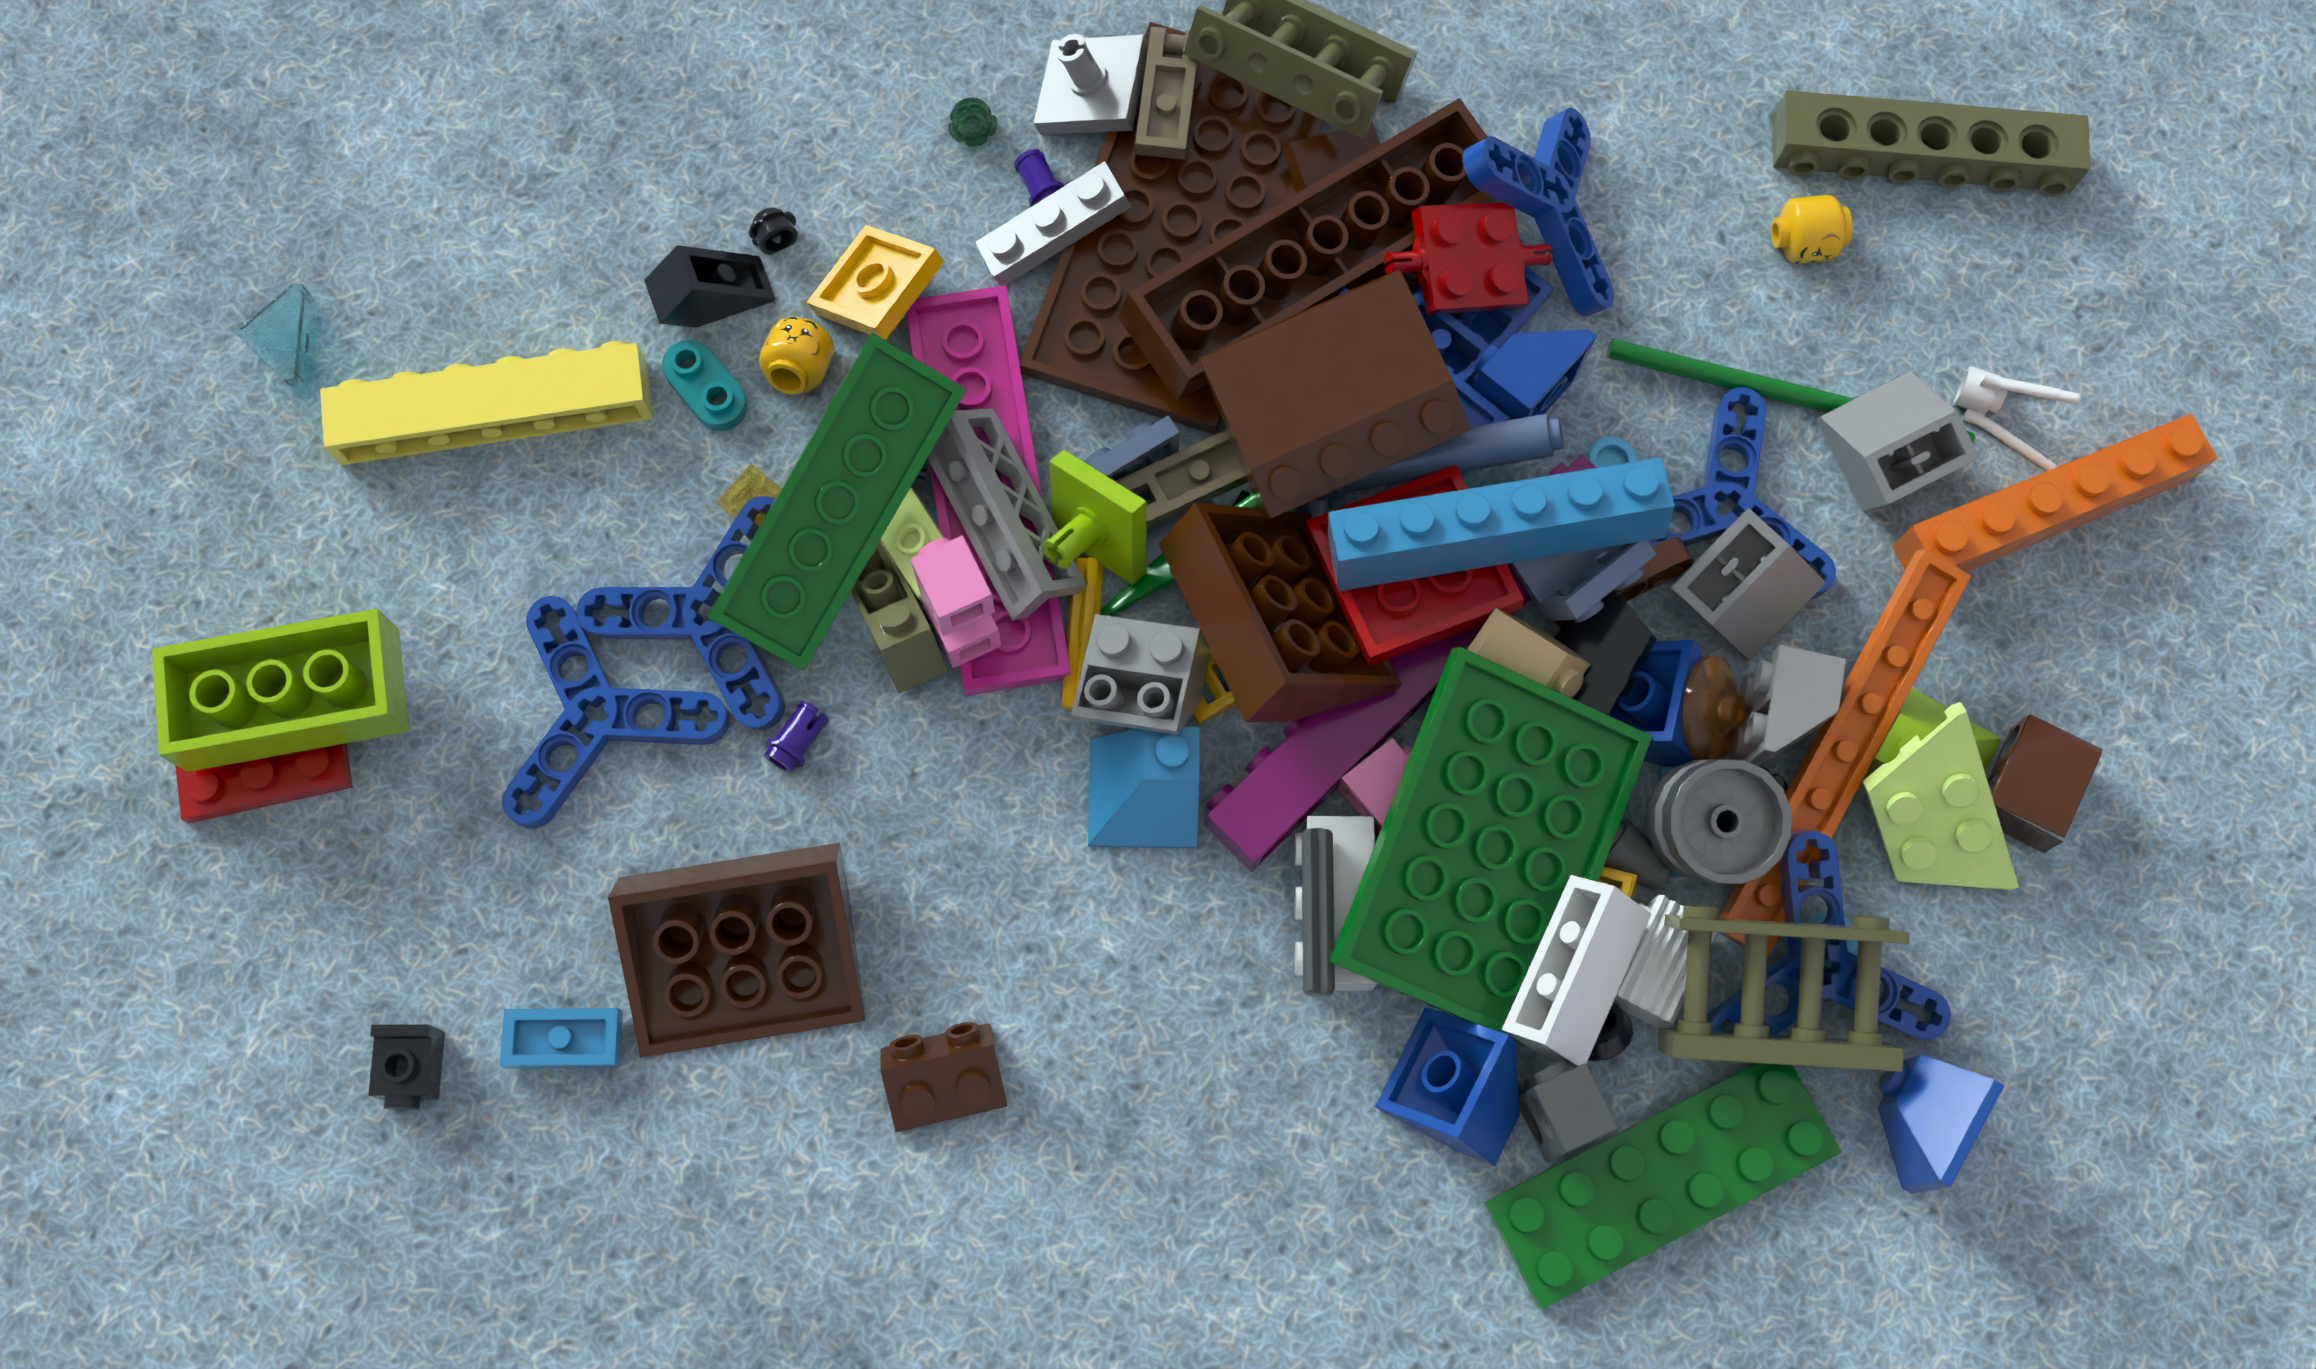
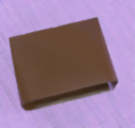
[1987,714,2102,853]

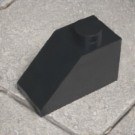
[644,245,776,328]

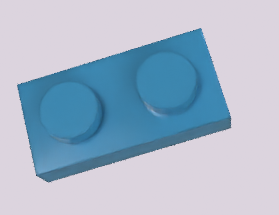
[500,1008,623,1069]

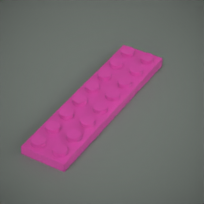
[906,285,1071,696]

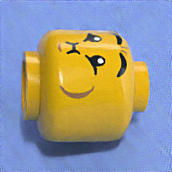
[1771,195,1852,264]
[759,317,835,395]

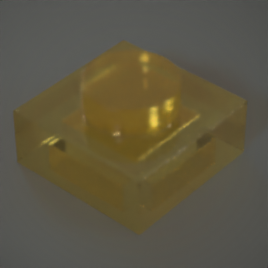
[716,463,781,526]

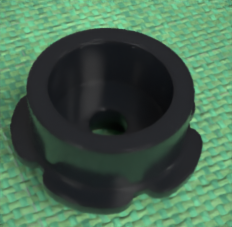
[748,207,798,255]

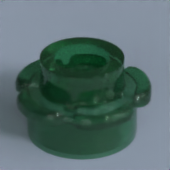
[948,98,997,147]

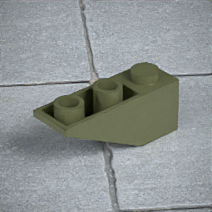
[851,540,948,694]

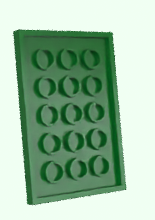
[1330,647,1652,1047]

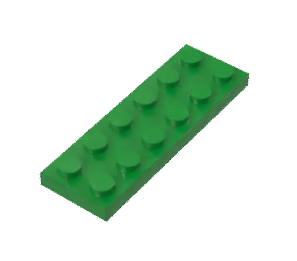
[708,333,967,671]
[1484,1063,1842,1309]

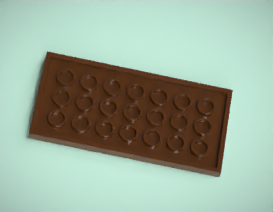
[1019,22,1325,434]

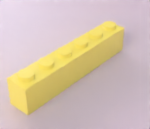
[320,341,653,465]

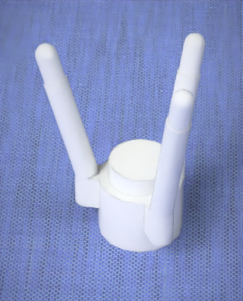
[1954,366,2081,471]

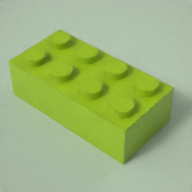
[151,608,409,772]

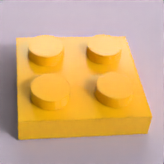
[806,225,945,340]

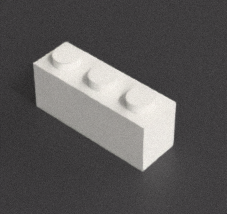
[1293,816,1377,991]
[1502,875,1651,1067]

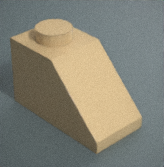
[1467,608,1590,698]

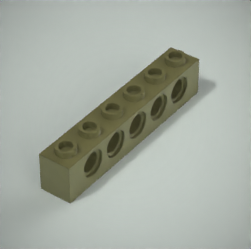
[1773,90,2090,196]

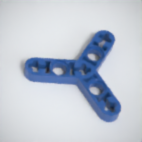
[1463,108,1614,317]
[1648,387,1836,600]
[576,496,785,731]
[502,596,730,829]
[1707,830,1951,1040]

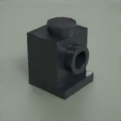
[368,1025,445,1111]

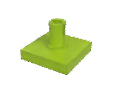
[1042,449,1147,585]

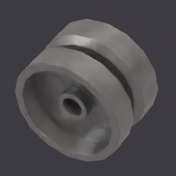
[1646,760,1792,884]

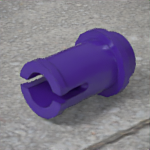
[1014,149,1065,207]
[764,701,829,773]

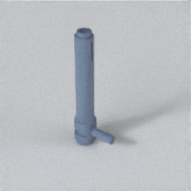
[1301,413,1564,518]

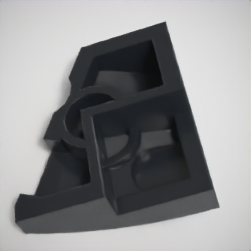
[1554,590,1657,716]

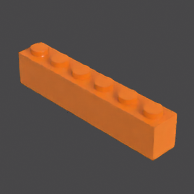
[1892,413,2218,572]

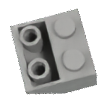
[1816,371,1980,511]
[1670,508,1826,660]
[1070,614,1211,735]
[1730,645,1846,768]

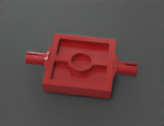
[1384,202,1553,315]

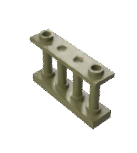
[1183,0,1418,139]
[1658,905,1910,1072]

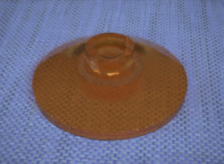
[1683,656,1746,760]

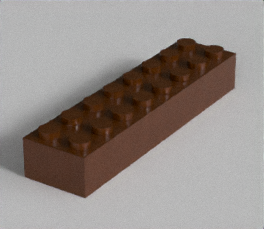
[1118,98,1501,402]

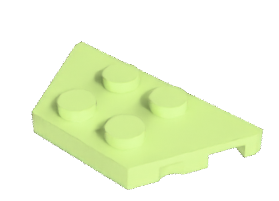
[1863,702,2019,890]

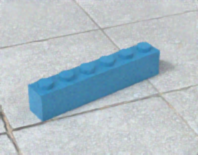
[1328,457,1675,591]

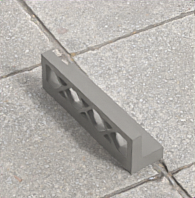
[928,408,1087,621]

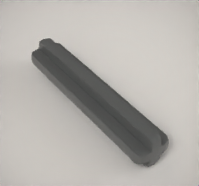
[1301,828,1335,997]

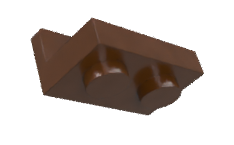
[880,1022,1007,1132]

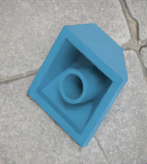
[1088,727,1200,848]

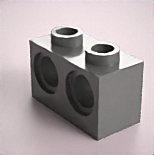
[1519,1060,1618,1161]

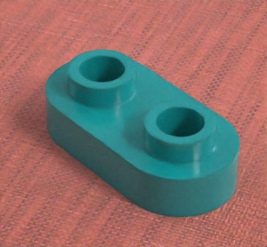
[662,340,748,431]

